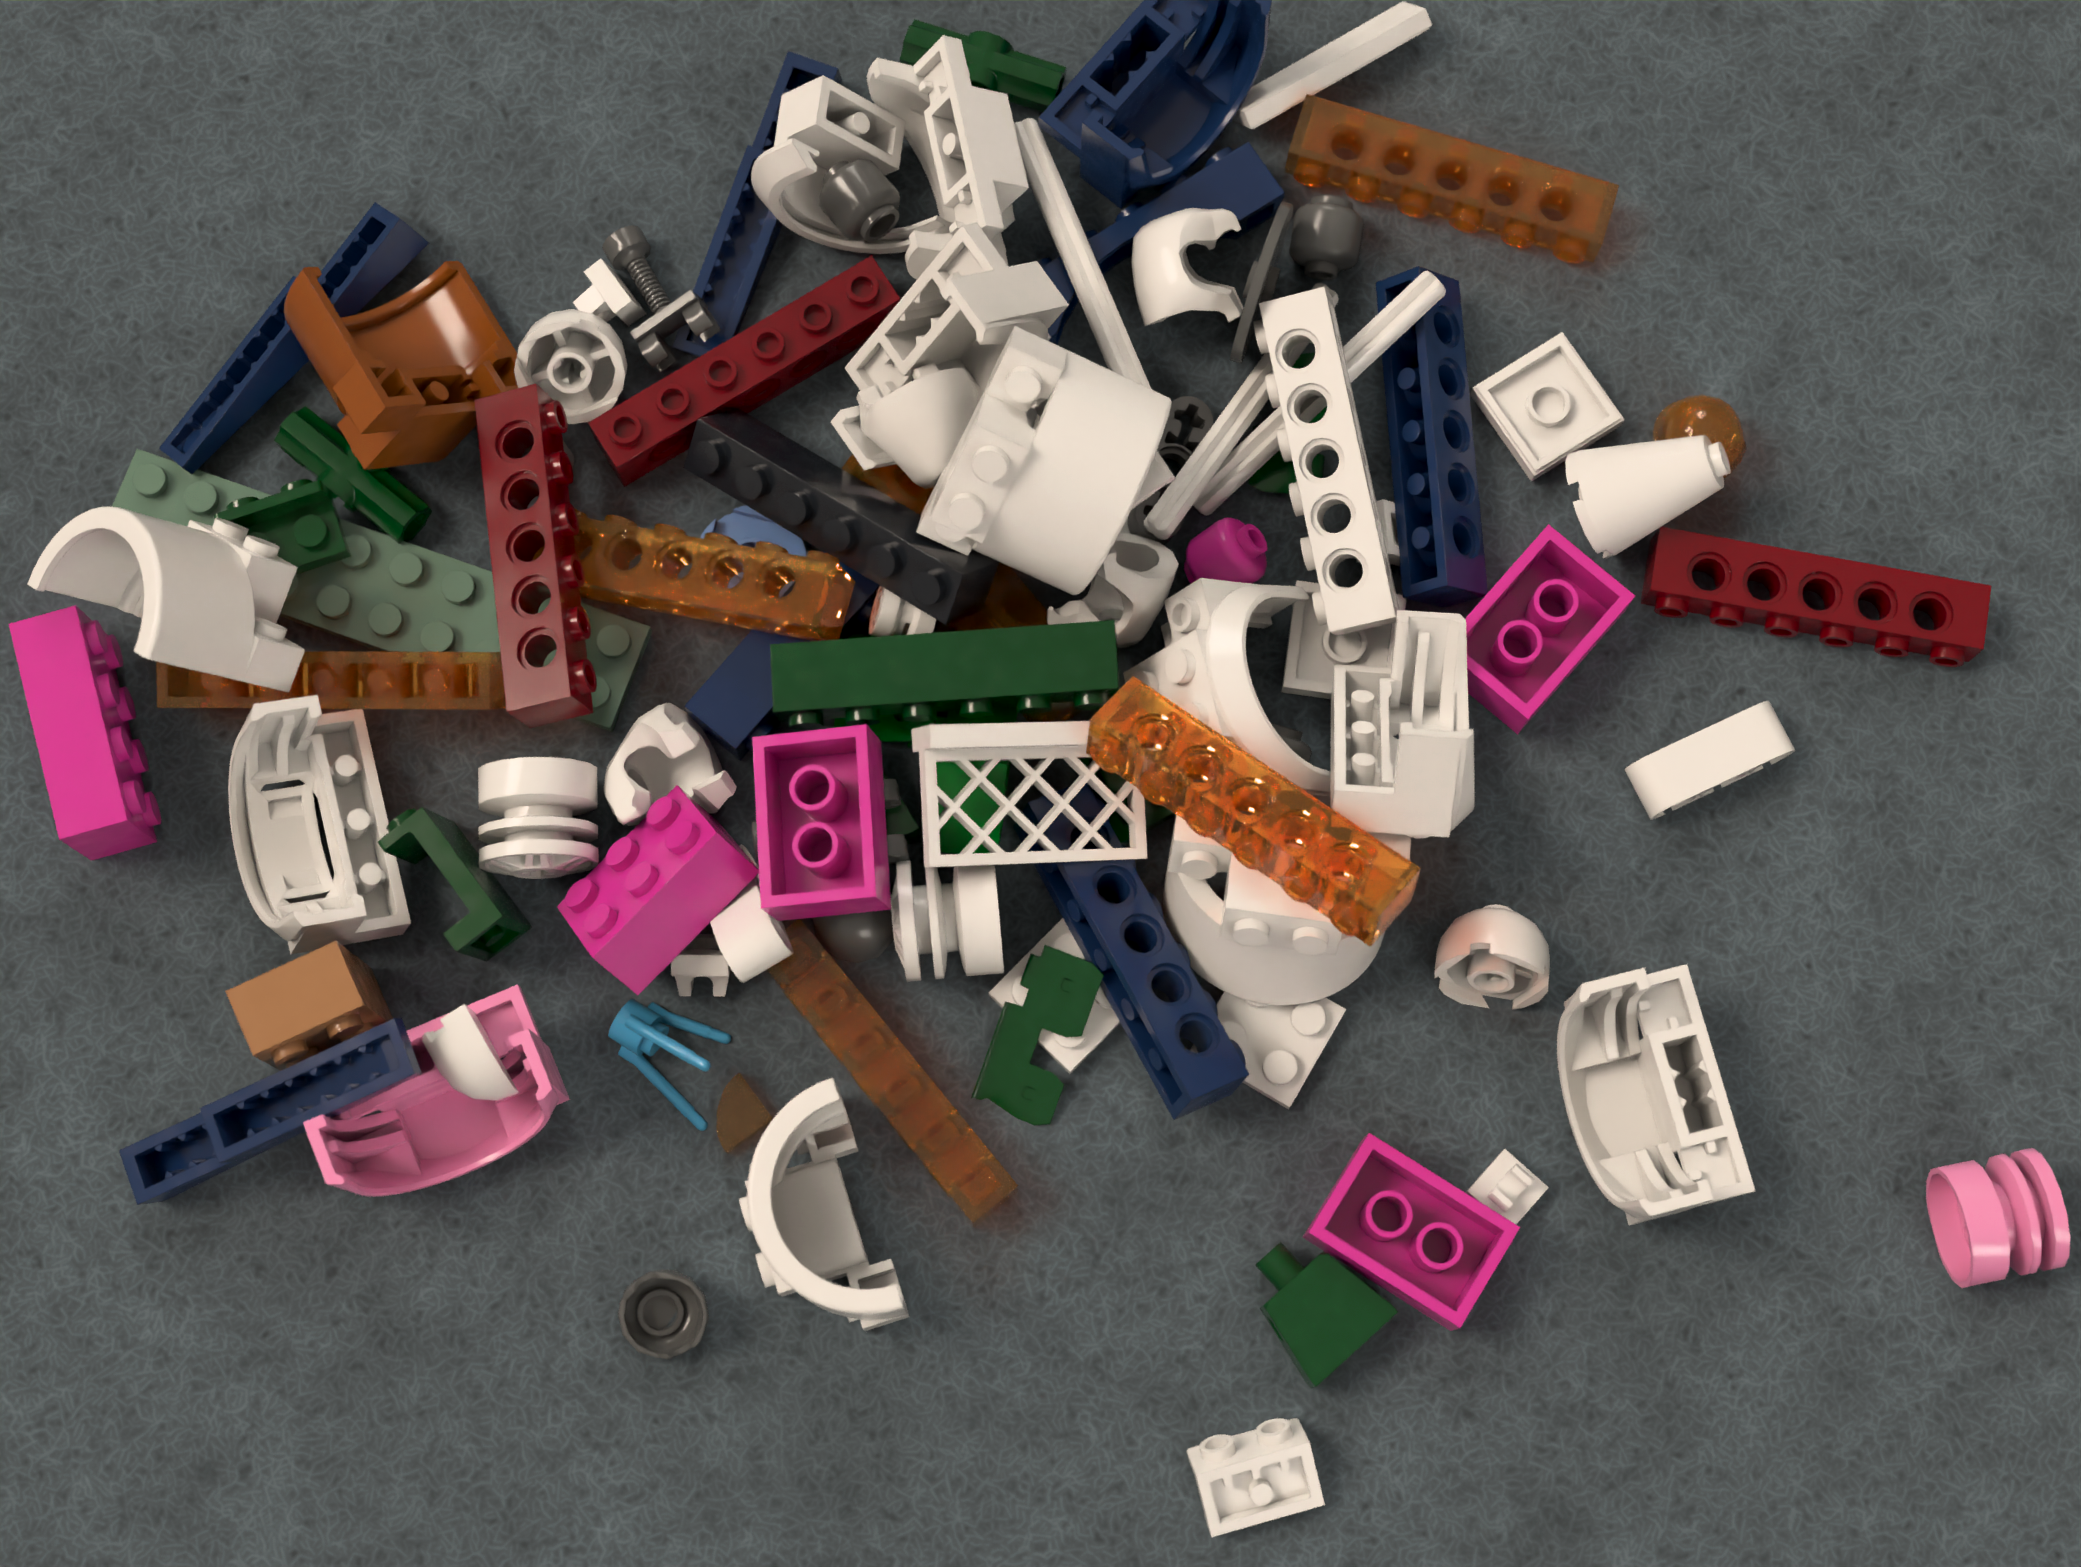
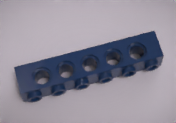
[1375,266,1488,607]
[1013,783,1249,1120]

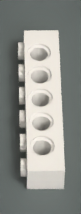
[1254,287,1400,636]

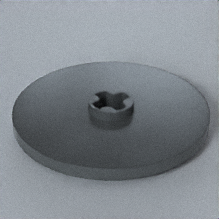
[1230,201,1293,364]

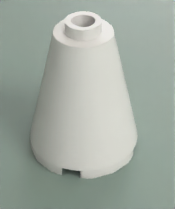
[1565,435,1731,558]

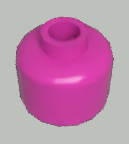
[1184,517,1267,584]

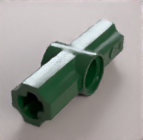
[900,19,1066,112]
[274,406,432,544]

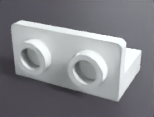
[1187,1418,1325,1537]

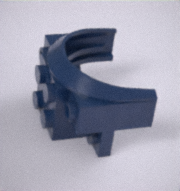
[1039,0,1272,209]

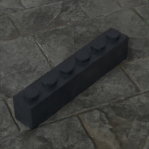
[683,408,999,625]

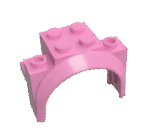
[303,984,570,1196]

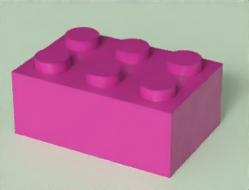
[1465,524,1635,735]
[752,724,891,921]
[557,785,759,995]
[1302,1133,1520,1331]

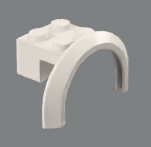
[751,75,952,254]

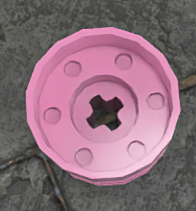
[1926,1148,2070,1288]

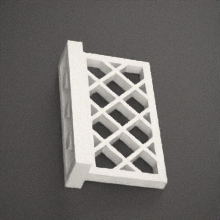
[912,720,1149,868]

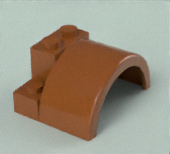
[284,261,518,470]

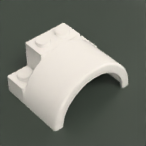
[916,326,1172,595]
[27,507,305,692]
[1162,801,1411,1005]
[739,1077,910,1331]

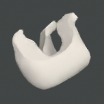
[1131,208,1244,326]
[856,362,978,489]
[1047,533,1179,648]
[604,703,737,826]

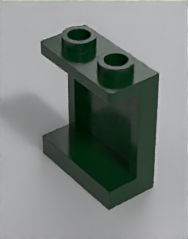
[378,807,532,962]

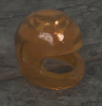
[1653,395,1746,479]

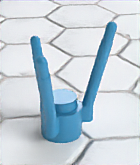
[608,999,731,1131]

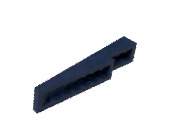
[672,51,842,357]
[159,202,429,474]
[119,1018,422,1205]

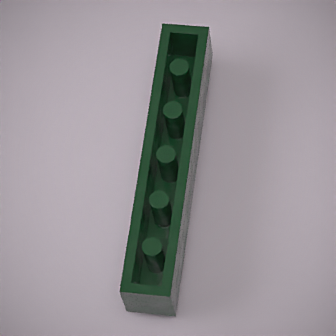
[770,620,1121,730]

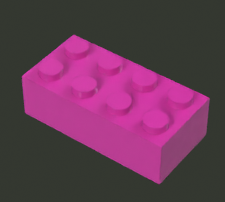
[9,605,161,861]

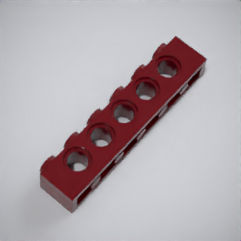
[588,255,901,487]
[474,384,597,728]
[1640,527,1992,667]

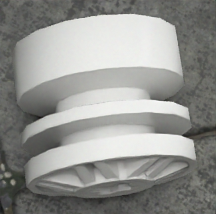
[478,757,599,879]
[890,861,1004,982]

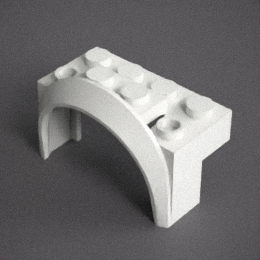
[1330,610,1474,838]
[228,695,411,954]

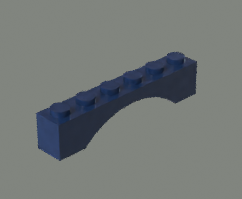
[1038,141,1285,345]

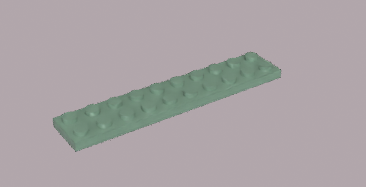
[112,449,652,733]

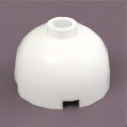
[514,309,627,424]
[1434,905,1550,1009]

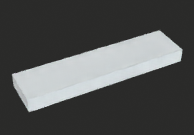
[1232,1,1432,129]

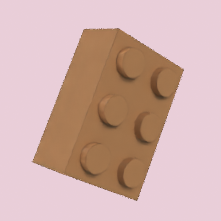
[226,941,393,1071]

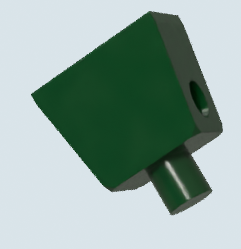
[1255,1242,1398,1388]

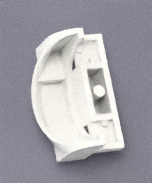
[867,35,1029,279]

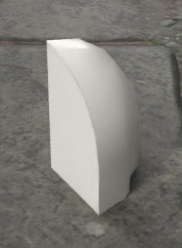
[423,1004,519,1100]

